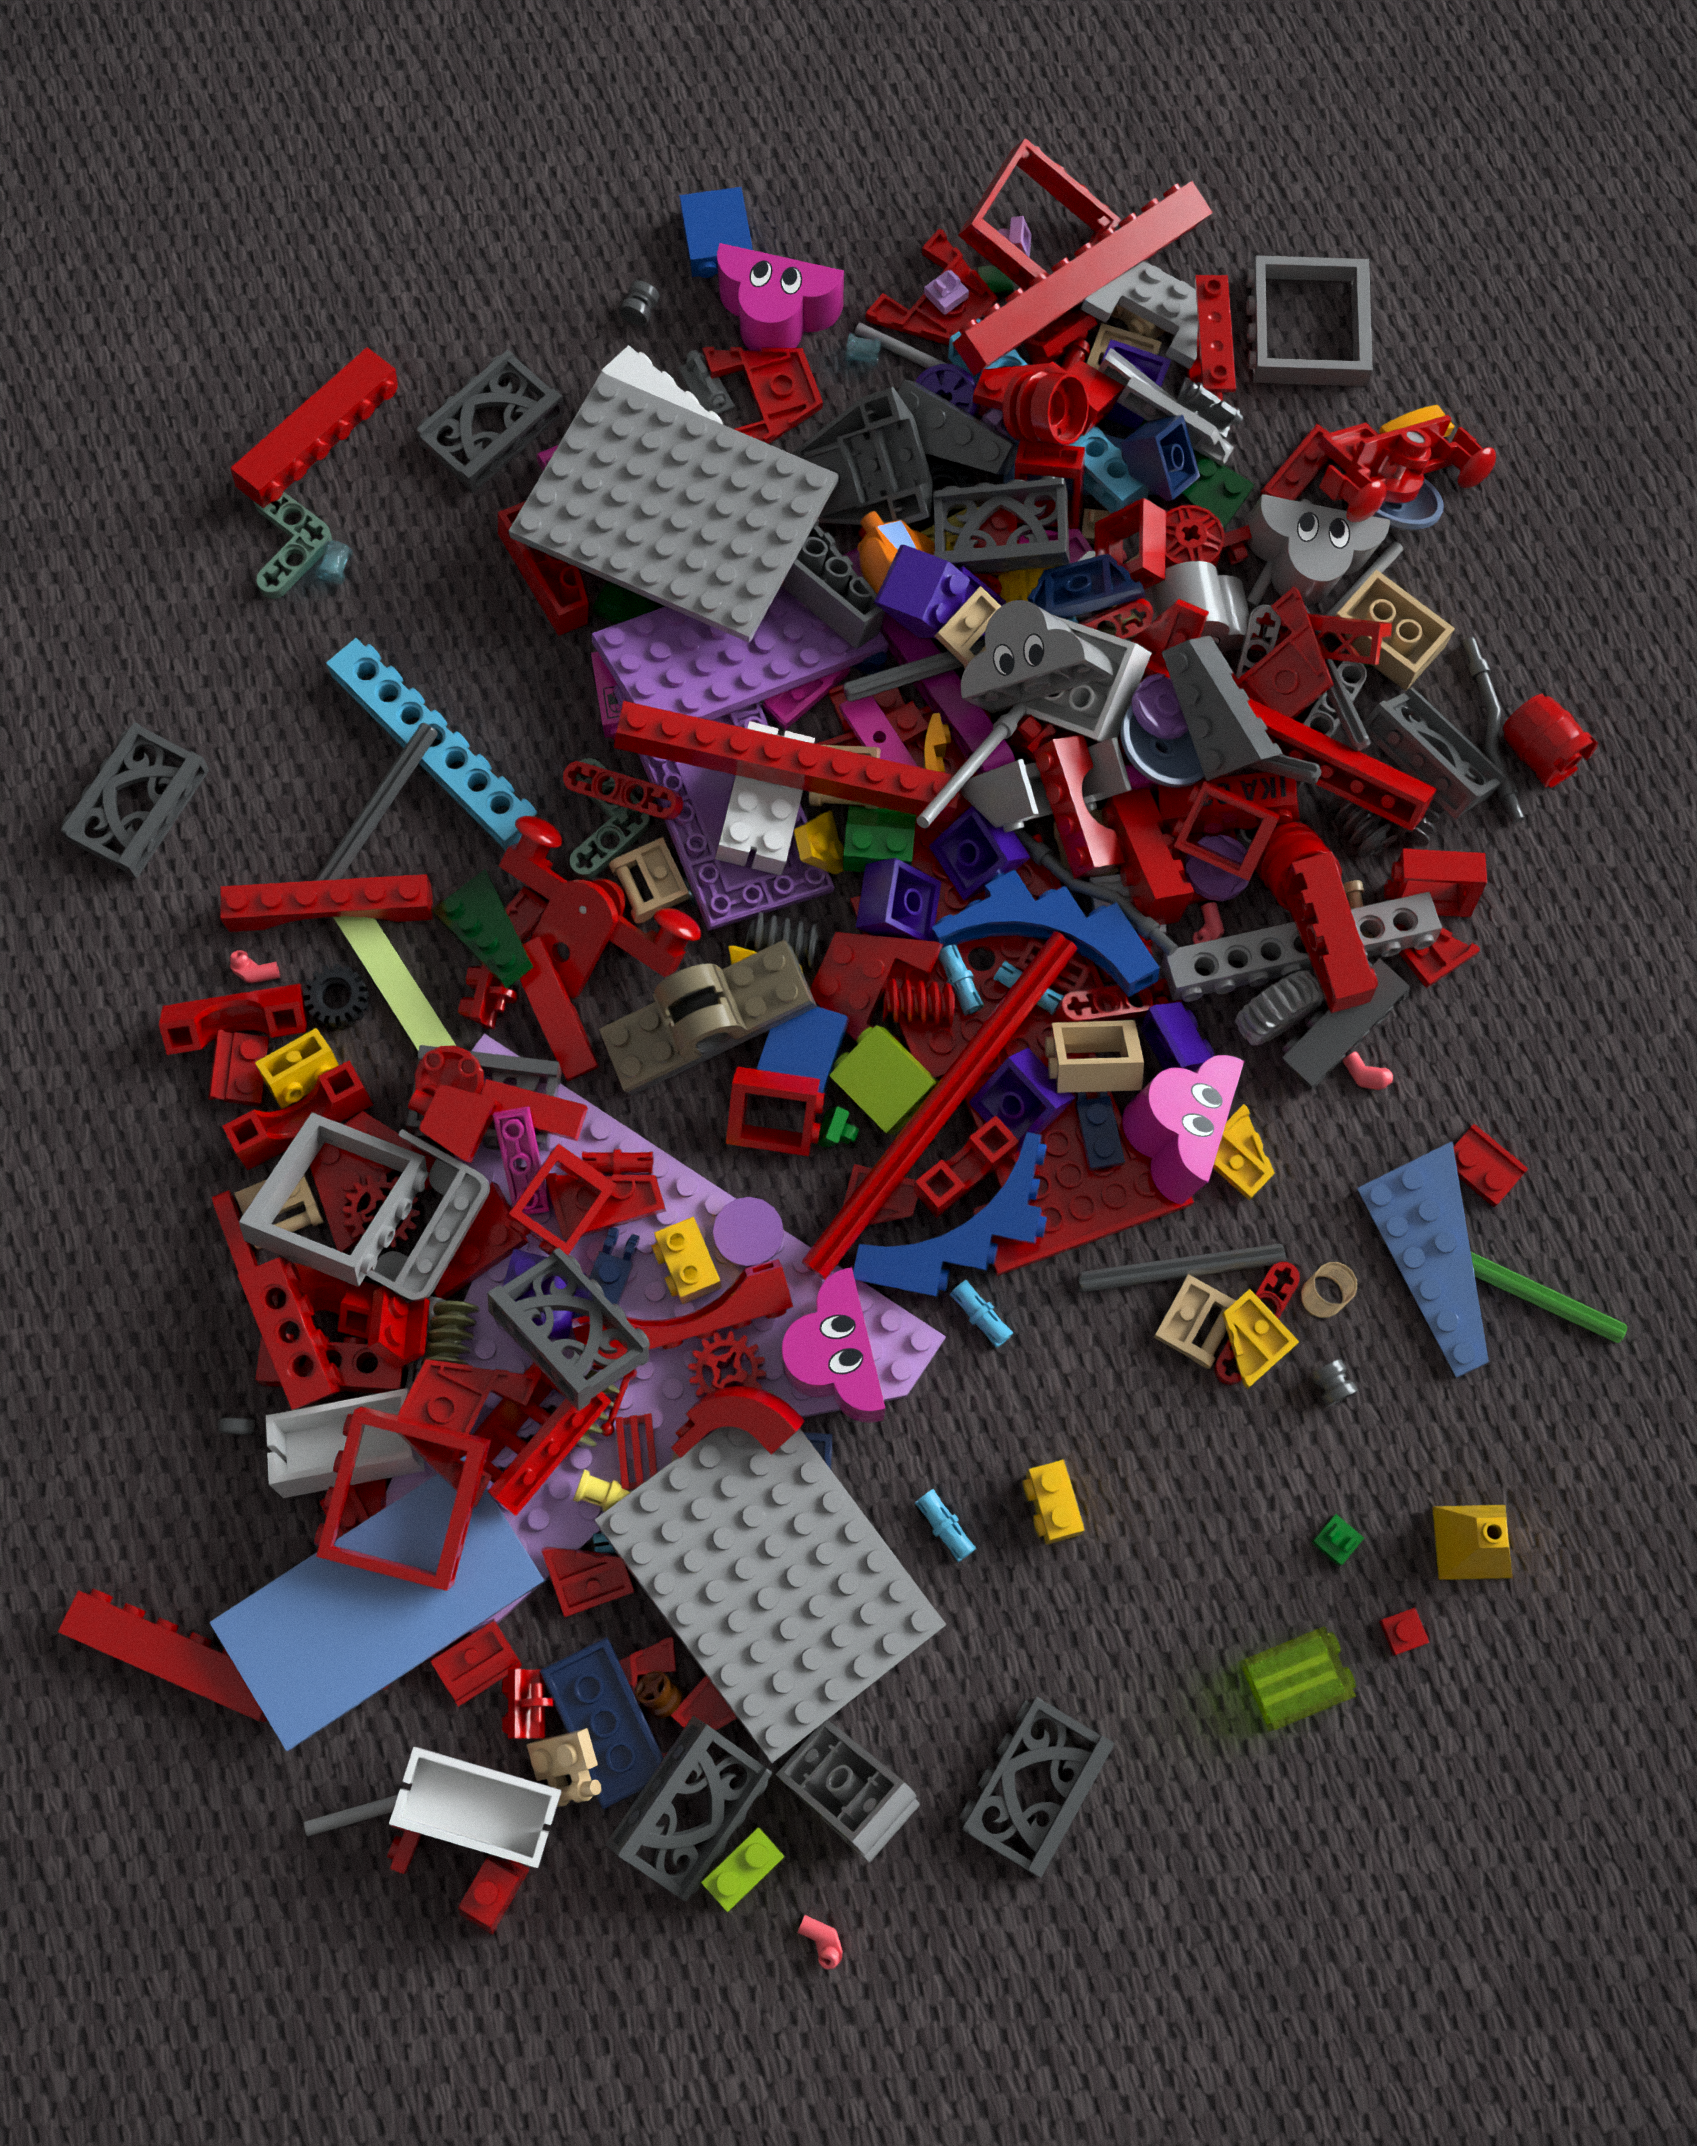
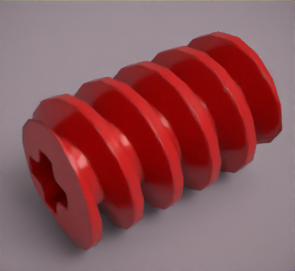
[883,978,955,1027]

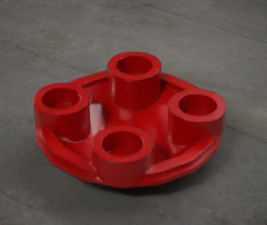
[415,1045,484,1097]

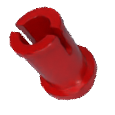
[1061,339,1091,371]

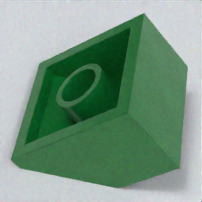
[843,805,916,872]

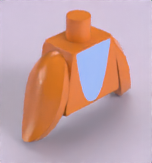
[857,511,935,594]

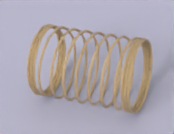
[1301,1262,1357,1318]

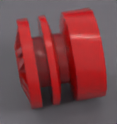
[1002,371,1089,445]
[1165,505,1225,569]
[1255,822,1342,911]

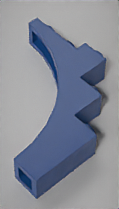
[932,869,1160,997]
[853,1132,1047,1297]

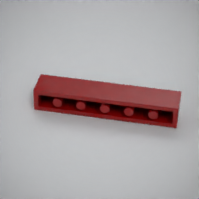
[230,347,398,509]
[58,1588,267,1723]

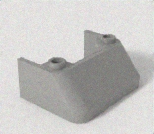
[961,737,1132,833]
[332,1129,490,1301]

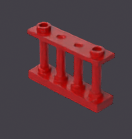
[1187,275,1236,401]
[458,1362,611,1516]

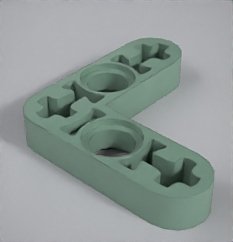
[254,492,333,599]
[570,758,650,880]

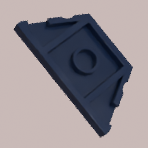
[1027,554,1146,619]

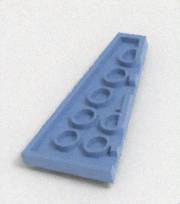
[1357,1141,1489,1378]

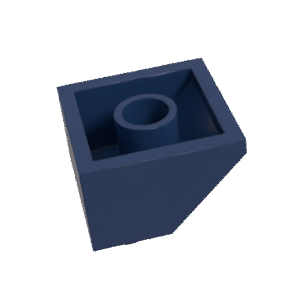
[1121,414,1200,501]

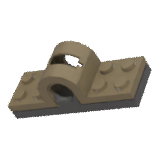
[599,940,817,1096]

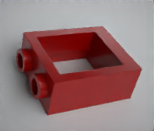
[1015,441,1085,529]
[1094,498,1166,590]
[1171,780,1279,881]
[1384,849,1487,917]
[726,1066,825,1156]
[505,1143,617,1256]

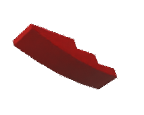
[520,936,599,1081]

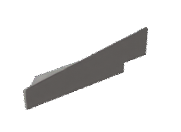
[1098,348,1234,466]

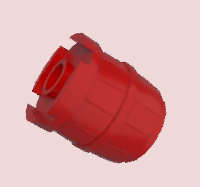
[1502,694,1598,788]

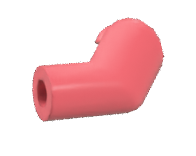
[1193,902,1224,944]
[229,950,280,984]
[1342,1052,1393,1090]
[797,1915,843,1970]

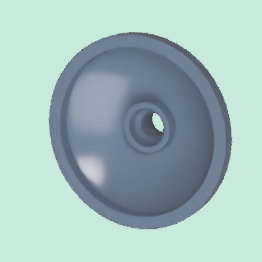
[1372,478,1444,531]
[1121,705,1205,788]

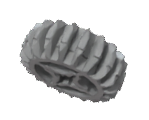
[1235,971,1324,1045]

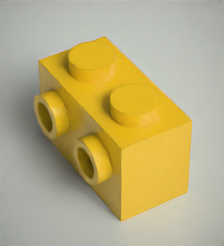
[255,1028,339,1109]
[651,1216,722,1304]
[1022,1459,1085,1545]

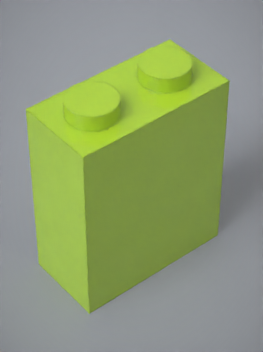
[829,1025,939,1135]
[701,1827,786,1912]

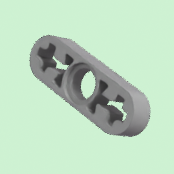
[1235,605,1281,679]

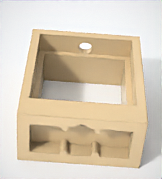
[1045,1020,1144,1093]

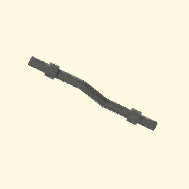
[1462,637,1524,823]
[1014,828,1178,956]

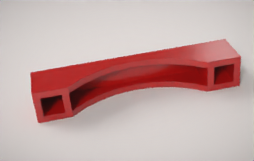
[220,874,433,932]
[572,1259,793,1370]

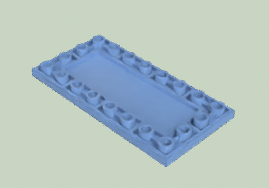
[209,1456,545,1751]

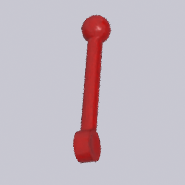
[600,1369,637,1437]

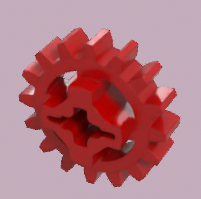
[341,1173,420,1249]
[688,1331,767,1399]

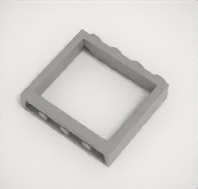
[1246,255,1373,386]
[239,1113,429,1287]

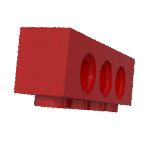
[238,1258,341,1410]
[255,1333,407,1393]

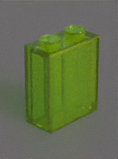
[1239,1626,1356,1732]

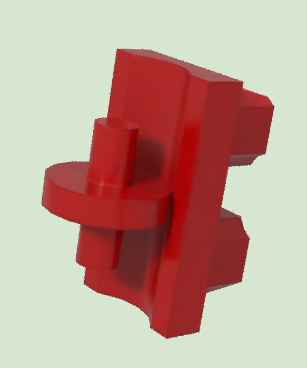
[1007,714,1056,762]
[458,965,518,1029]
[502,1669,553,1739]

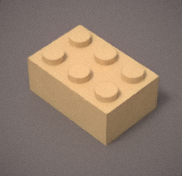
[1329,569,1455,691]

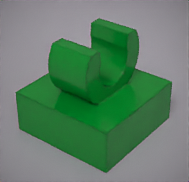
[818,1106,859,1148]
[1311,1514,1364,1567]

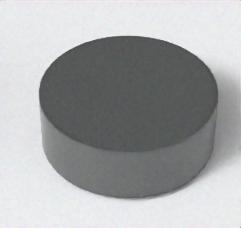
[217,1418,255,1435]

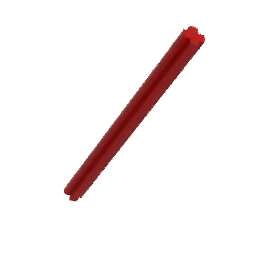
[802,931,1077,1280]

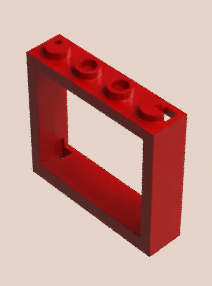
[958,138,1121,291]
[314,1406,491,1591]

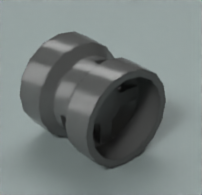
[619,280,660,327]
[1310,1359,1358,1407]

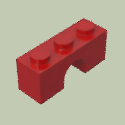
[913,1116,1019,1218]
[272,1263,390,1339]

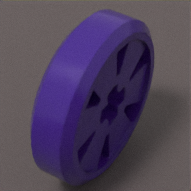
[915,364,980,417]

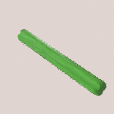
[1471,1252,1627,1343]

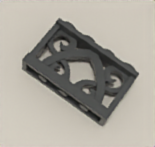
[416,350,565,493]
[933,476,1070,575]
[1362,688,1506,820]
[61,722,210,879]
[406,1045,562,1152]
[487,1247,650,1411]
[959,1696,1115,1878]
[605,1716,772,1902]

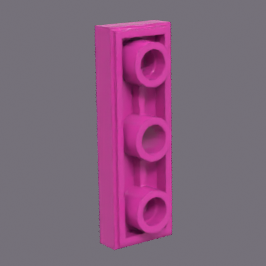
[839,696,918,767]
[493,1106,551,1215]

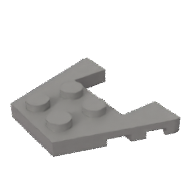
[1081,261,1198,369]

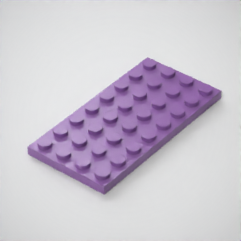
[591,586,889,720]

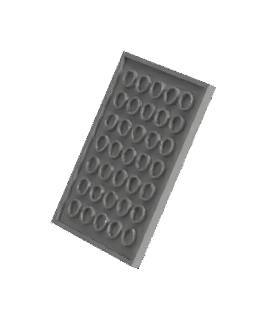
[509,372,838,643]
[594,1389,946,1763]

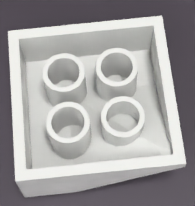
[1024,615,1152,743]

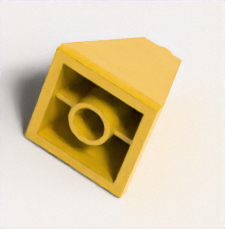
[1432,1505,1512,1580]

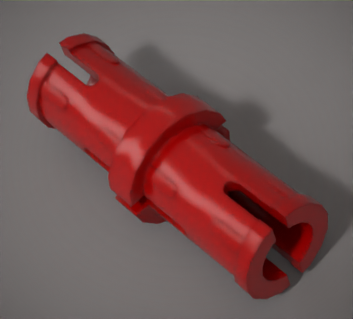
[582,1149,654,1174]

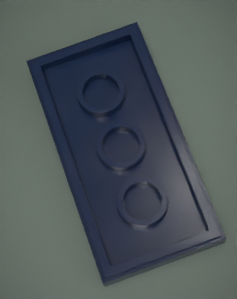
[540,1637,664,1810]

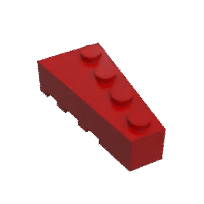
[498,501,589,636]
[1102,787,1194,925]
[1283,851,1378,1013]

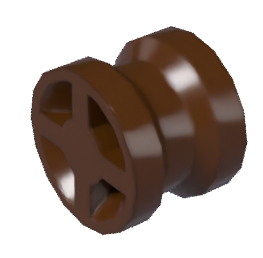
[635,1671,682,1719]

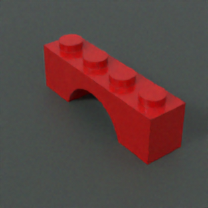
[1033,735,1125,879]
[159,983,308,1055]
[222,1060,373,1170]

